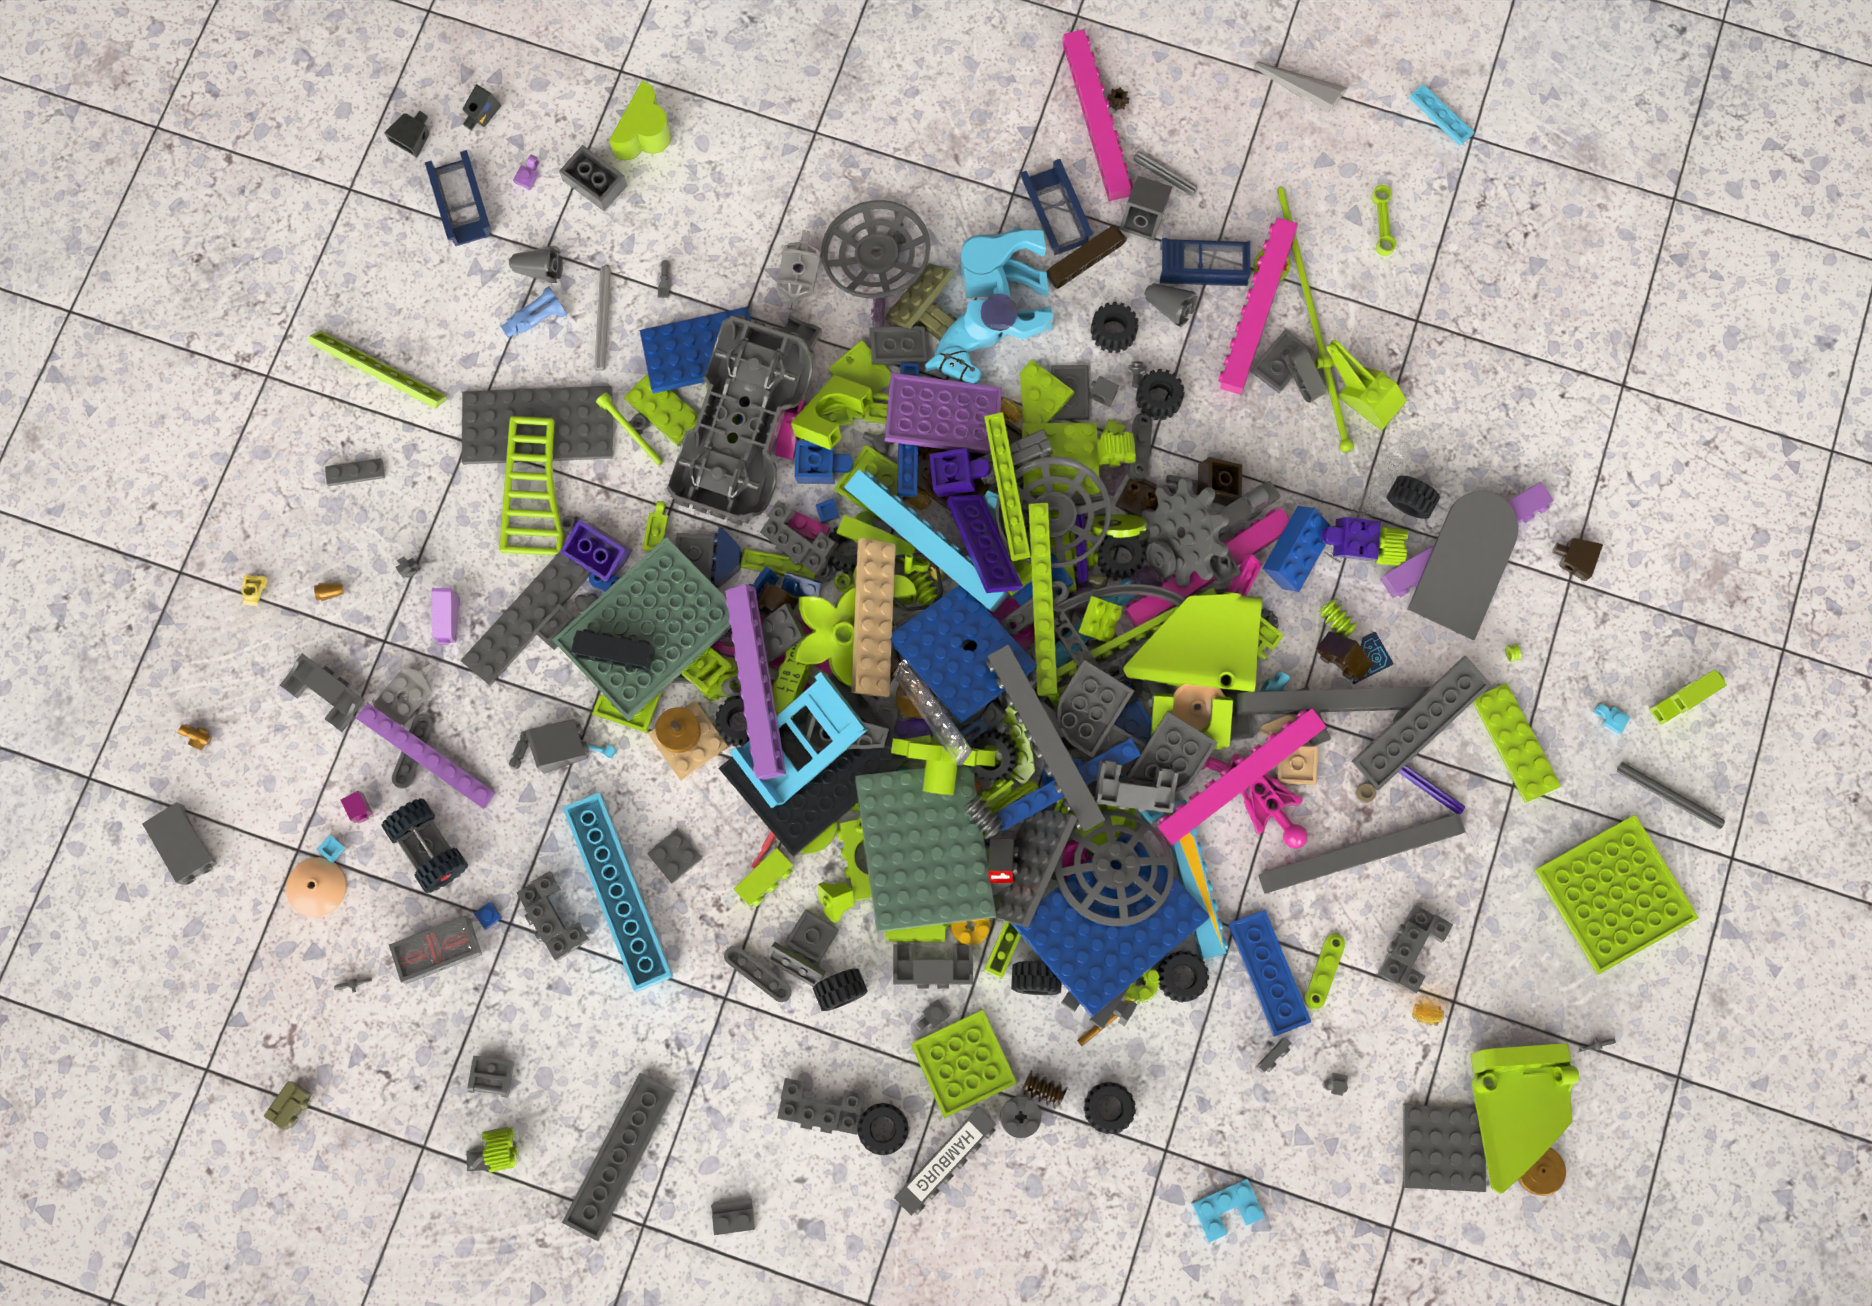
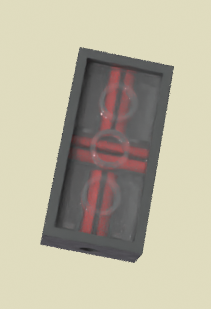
[389,916,482,984]

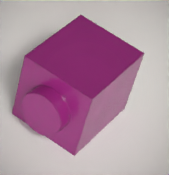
[340,791,373,823]

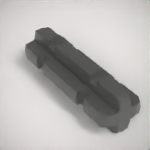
[509,731,528,769]

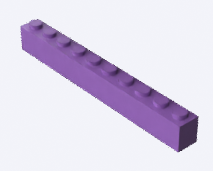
[1380,482,1554,598]
[725,584,786,780]

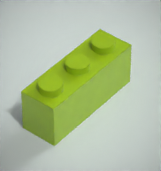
[734,848,794,908]

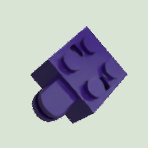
[929,448,991,497]
[1321,517,1381,561]

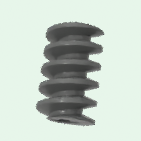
[965,794,1006,839]

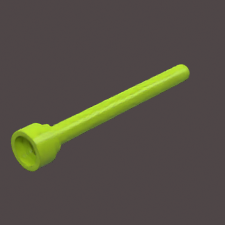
[596,392,663,465]

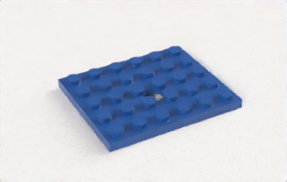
[890,585,1037,723]

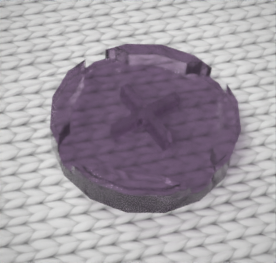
[980,294,1018,331]

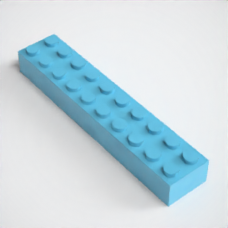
[844,470,1009,612]
[562,792,674,992]

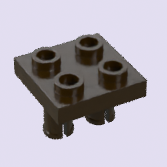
[1115,478,1158,518]

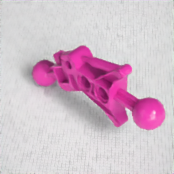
[1201,753,1308,849]

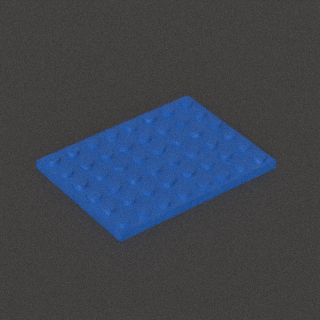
[1012,828,1210,1017]

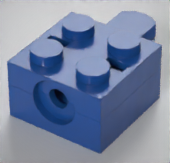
[794,441,854,484]

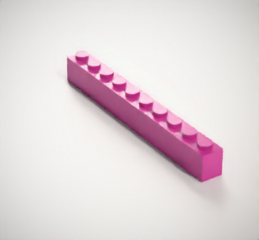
[1062,29,1133,201]
[1218,218,1298,395]
[1124,508,1290,628]
[1156,709,1327,846]

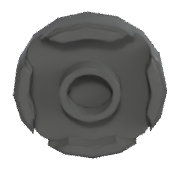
[1145,541,1176,579]

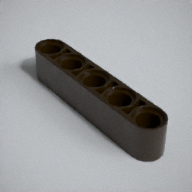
[1046,225,1127,289]

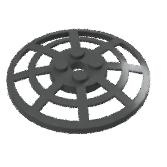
[821,200,931,299]
[996,456,1111,568]
[1055,811,1174,926]

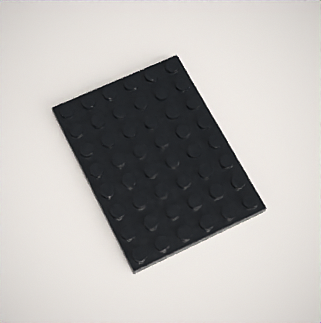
[718,673,911,858]

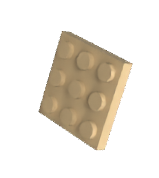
[647,701,729,781]

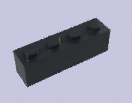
[571,629,655,672]

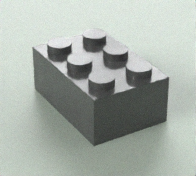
[559,145,628,212]

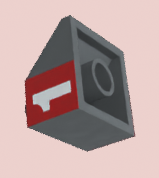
[988,839,1019,895]

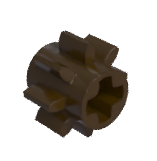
[1107,87,1130,111]

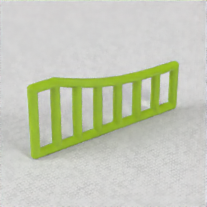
[499,416,565,556]

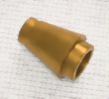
[314,583,344,601]

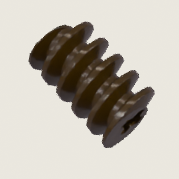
[1023,1070,1068,1109]

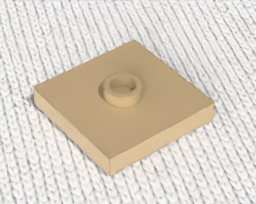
[1277,745,1318,785]

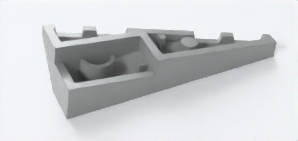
[1254,62,1348,112]

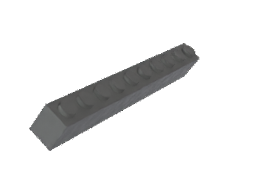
[986,645,1105,831]

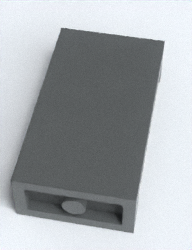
[142,802,217,885]

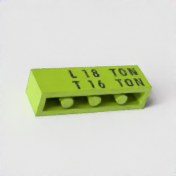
[772,643,814,719]

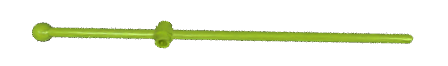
[1277,186,1354,453]

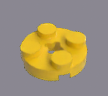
[951,919,990,946]

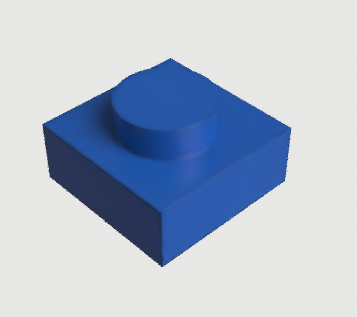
[815,499,840,523]
[474,902,502,930]

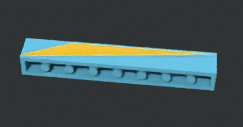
[1164,800,1228,960]

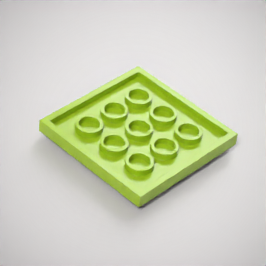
[1022,423,1100,495]
[911,1010,1017,1119]

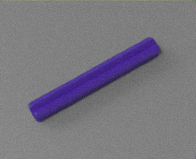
[1075,514,1089,583]
[1398,765,1465,814]

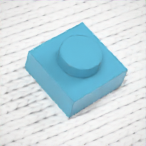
[317,835,346,863]

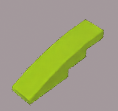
[837,515,916,563]

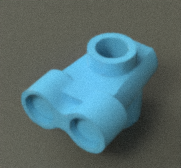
[1261,671,1291,692]

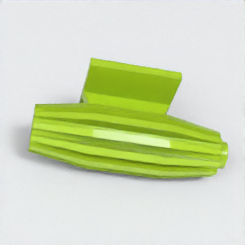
[977,778,1039,840]

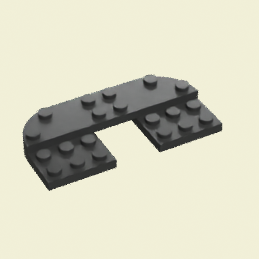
[1056,659,1217,792]

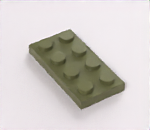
[884,263,955,329]

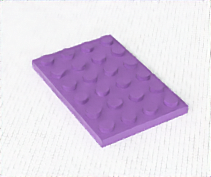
[884,373,1002,454]

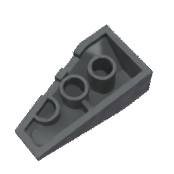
[803,710,889,752]

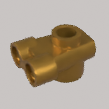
[178,724,212,750]

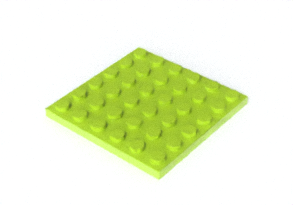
[1534,815,1699,975]

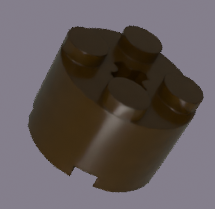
[757,582,799,614]

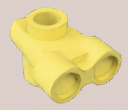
[242,575,268,606]

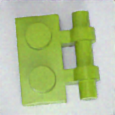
[1257,617,1284,661]

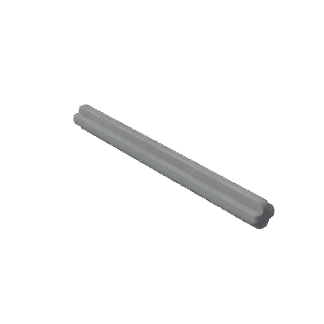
[594,266,611,371]

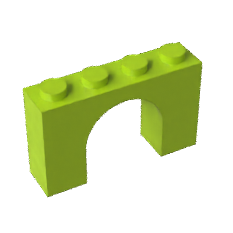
[791,375,874,450]
[1649,669,1727,725]
[1150,693,1233,749]
[837,819,872,902]

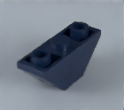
[712,527,742,587]

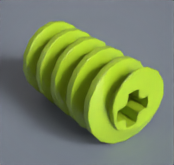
[908,572,939,606]
[1317,598,1358,637]

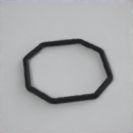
[893,553,944,611]

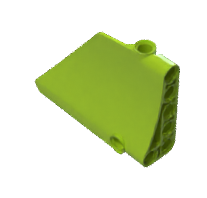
[1123,592,1262,692]
[1470,1043,1579,1194]

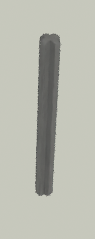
[1617,763,1725,829]

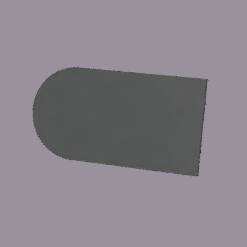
[1407,491,1518,640]

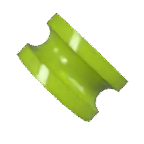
[1505,643,1522,662]

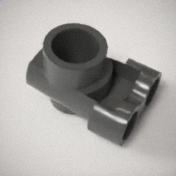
[1322,1073,1348,1096]

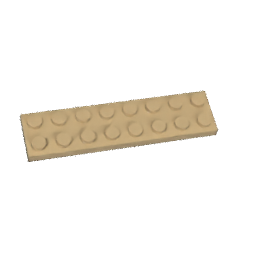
[851,538,895,697]

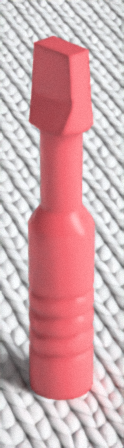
[751,831,776,869]

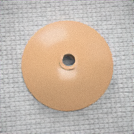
[1173,684,1225,731]
[286,857,346,917]

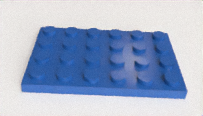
[639,307,751,393]

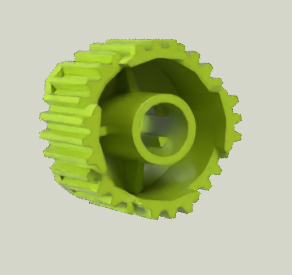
[1097,432,1136,468]
[1375,527,1408,566]
[1123,967,1160,1004]
[482,1127,519,1173]

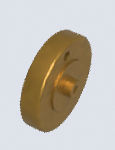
[1518,1148,1566,1196]

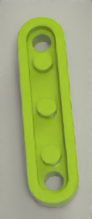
[1304,933,1345,1010]

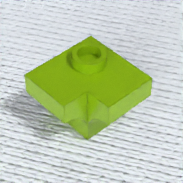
[818,881,854,923]

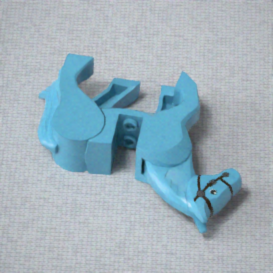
[925,226,1054,384]

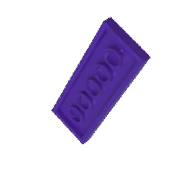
[946,495,1023,593]

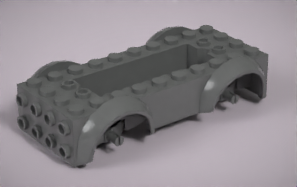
[667,314,813,526]

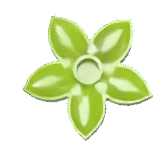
[792,586,856,687]
[891,733,996,795]

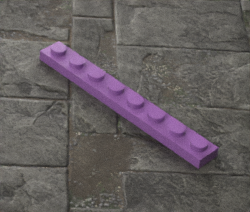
[356,703,496,809]

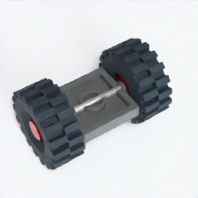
[381,798,468,893]

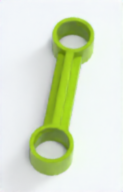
[1371,185,1396,256]

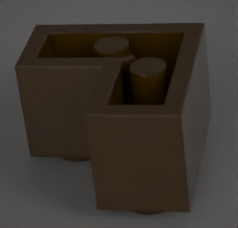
[1316,632,1373,681]

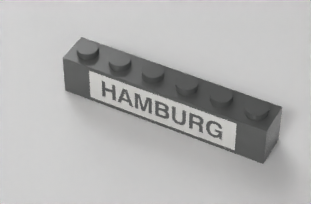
[894,1107,996,1216]

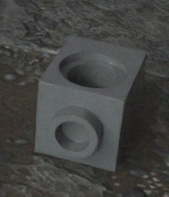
[1089,376,1119,407]

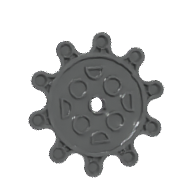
[1141,477,1229,587]

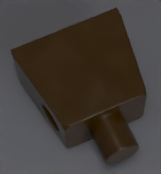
[1552,538,1603,582]

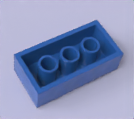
[1262,506,1331,592]

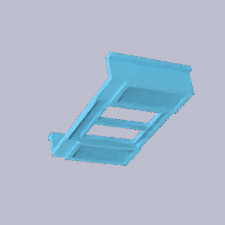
[730,672,868,808]

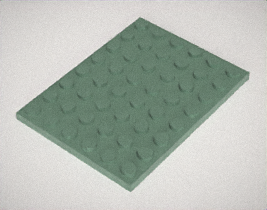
[552,537,731,721]
[855,764,996,932]

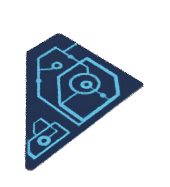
[1352,632,1394,685]

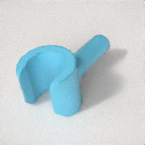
[588,744,617,758]

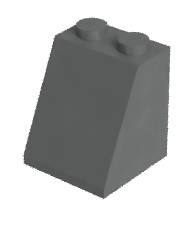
[1120,176,1172,241]
[525,719,590,774]

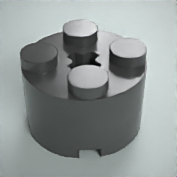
[1000,1096,1041,1138]

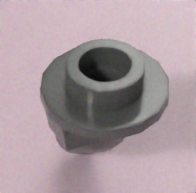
[1128,361,1147,388]

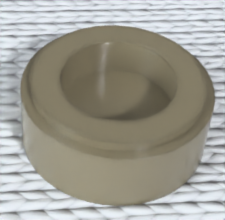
[1356,783,1376,803]

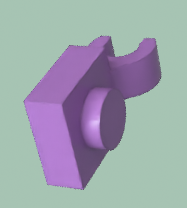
[513,155,540,190]

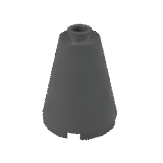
[509,246,563,283]
[1144,283,1198,327]

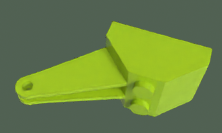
[1326,340,1407,431]
[885,923,952,943]

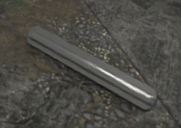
[1133,151,1198,196]

